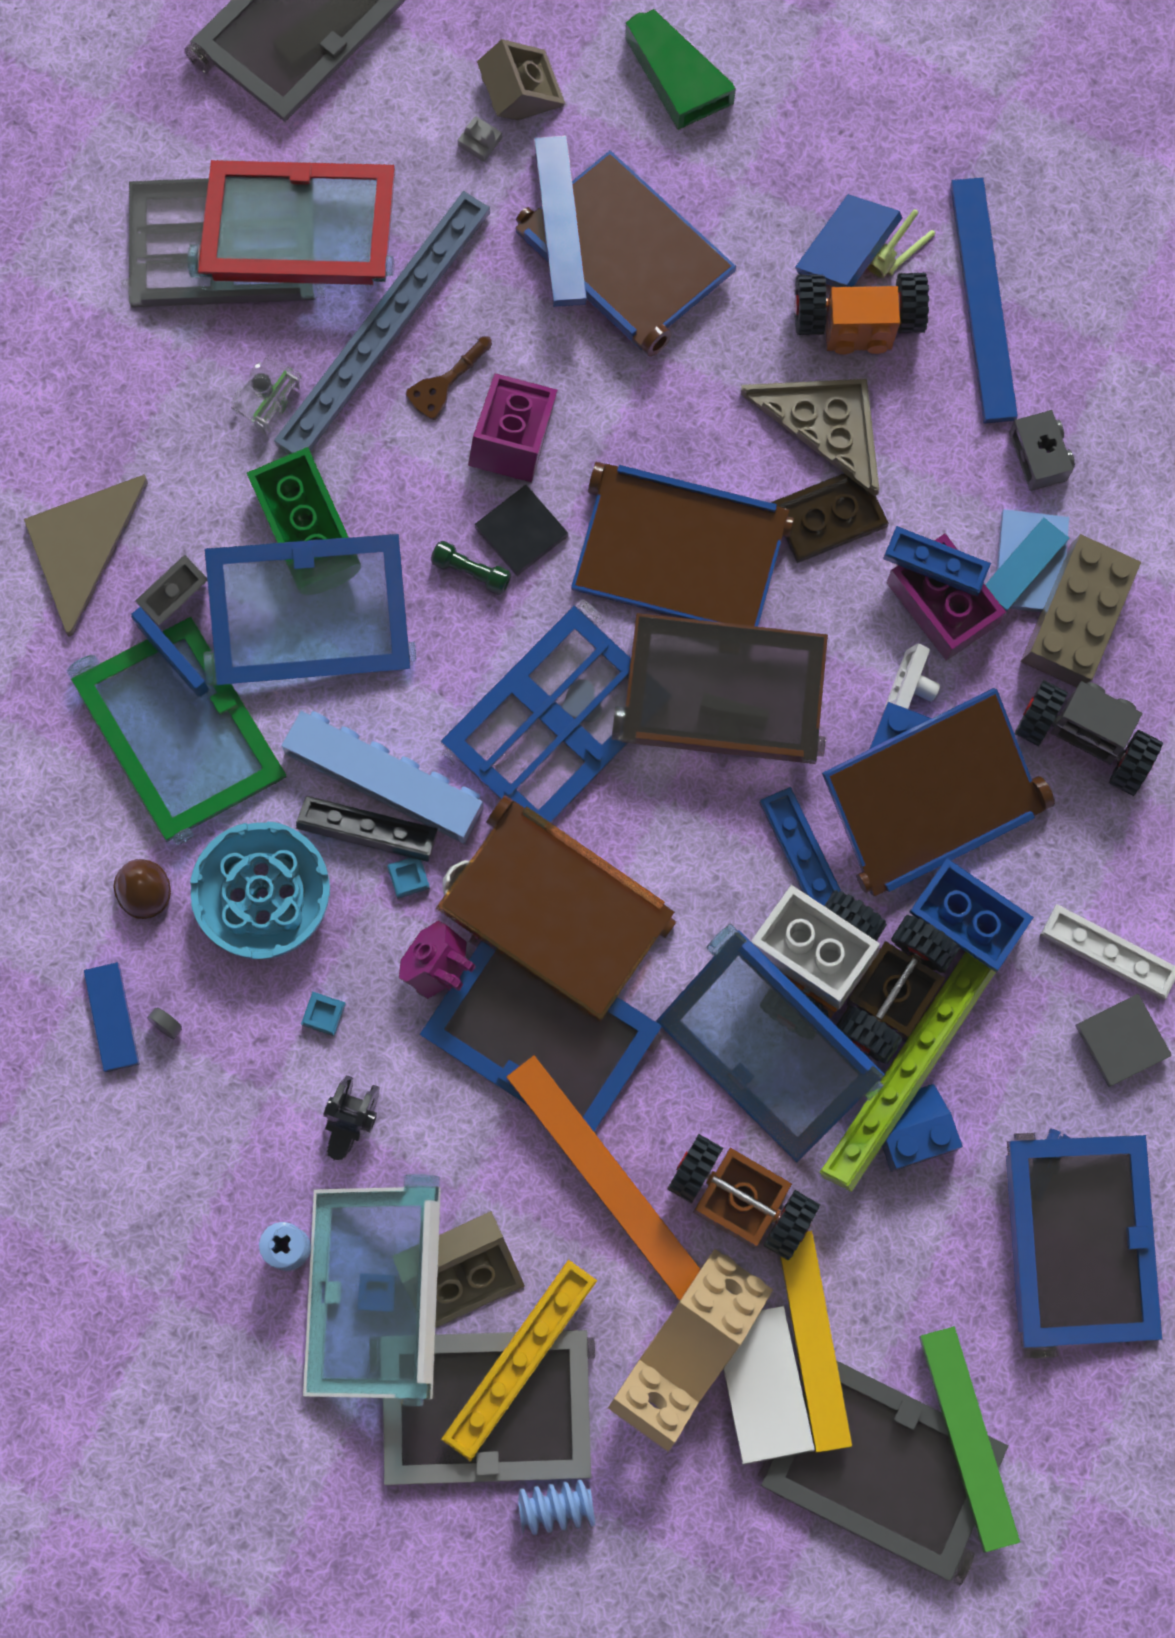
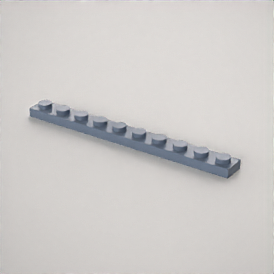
[274,191,490,454]

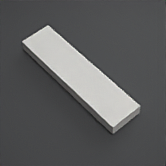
[1040,904,1175,1000]

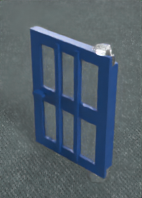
[441,599,672,829]

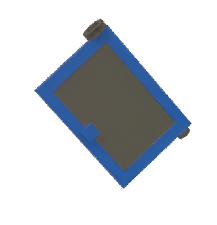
[420,931,664,1131]
[1006,1133,1162,1358]

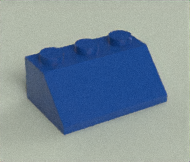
[909,858,1034,973]

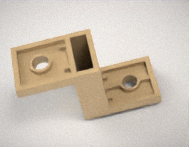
[608,1249,773,1452]

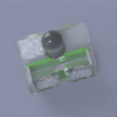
[231,354,304,438]

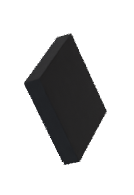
[475,485,568,576]

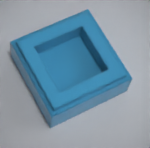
[387,858,430,899]
[301,992,346,1037]

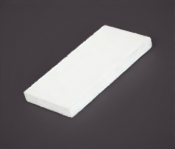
[723,1306,815,1465]

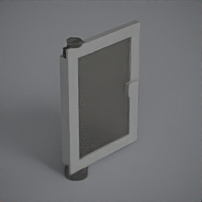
[371,1330,595,1485]

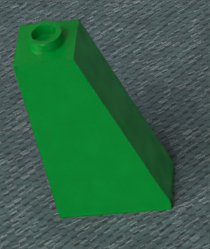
[625,9,736,130]

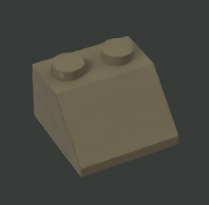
[477,39,566,120]

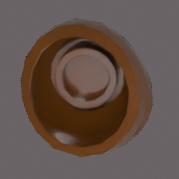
[113,859,171,919]

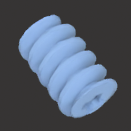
[259,1222,311,1271]
[518,1480,595,1535]

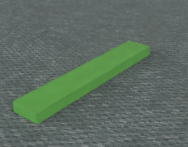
[919,1326,1021,1552]

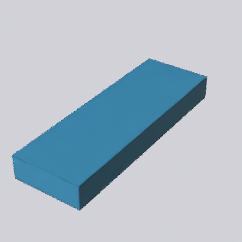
[985,517,1069,612]

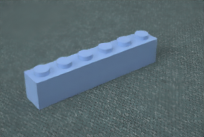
[281,711,484,844]

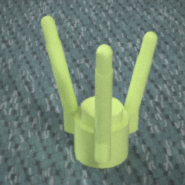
[867,209,935,278]

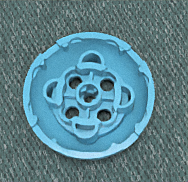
[190,821,330,959]

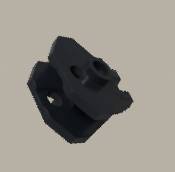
[323,1076,380,1161]

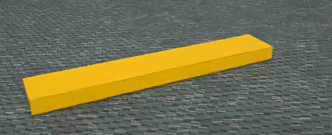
[780,1231,852,1453]
[441,1259,598,1461]

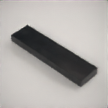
[296,796,438,862]

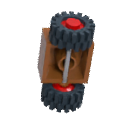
[667,1134,820,1261]

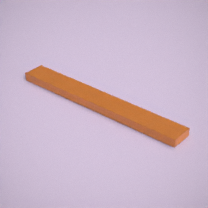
[506,1055,700,1301]

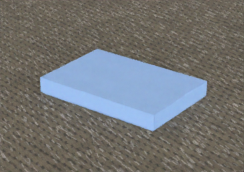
[997,509,1069,612]

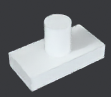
[884,643,940,709]

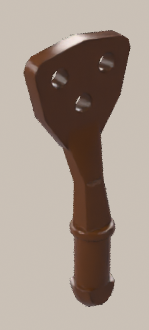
[406,336,492,420]

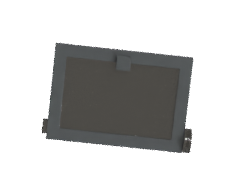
[184,0,406,122]
[757,1360,1008,1586]

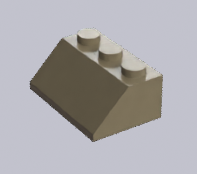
[394,1211,525,1328]

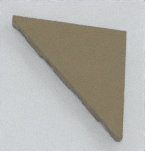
[741,379,880,496]
[24,474,148,636]

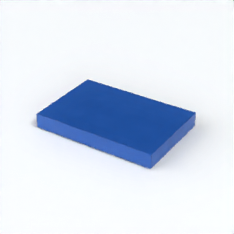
[795,194,903,287]

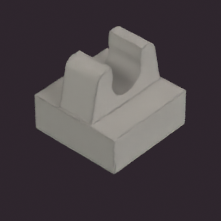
[458,116,502,162]

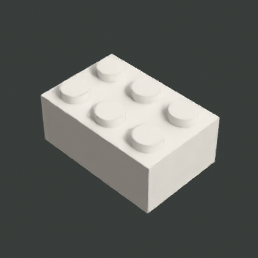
[751,885,880,1010]

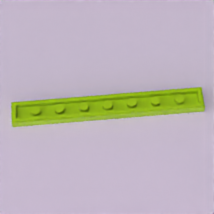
[819,952,996,1192]

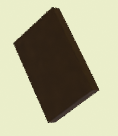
[771,473,889,563]

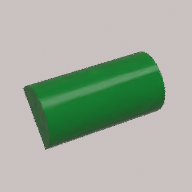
[247,447,361,595]

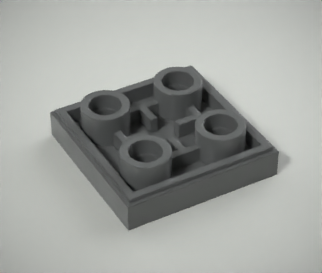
[1075,994,1172,1088]

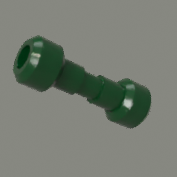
[430,540,511,595]

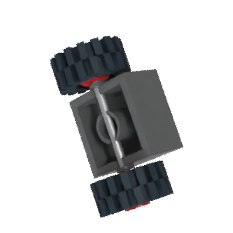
[1014,680,1163,796]

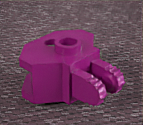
[399,921,476,999]

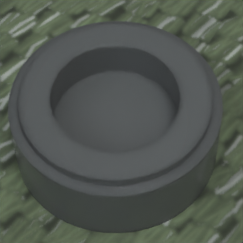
[147,1008,182,1039]

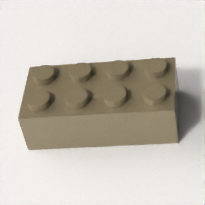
[1020,534,1141,687]

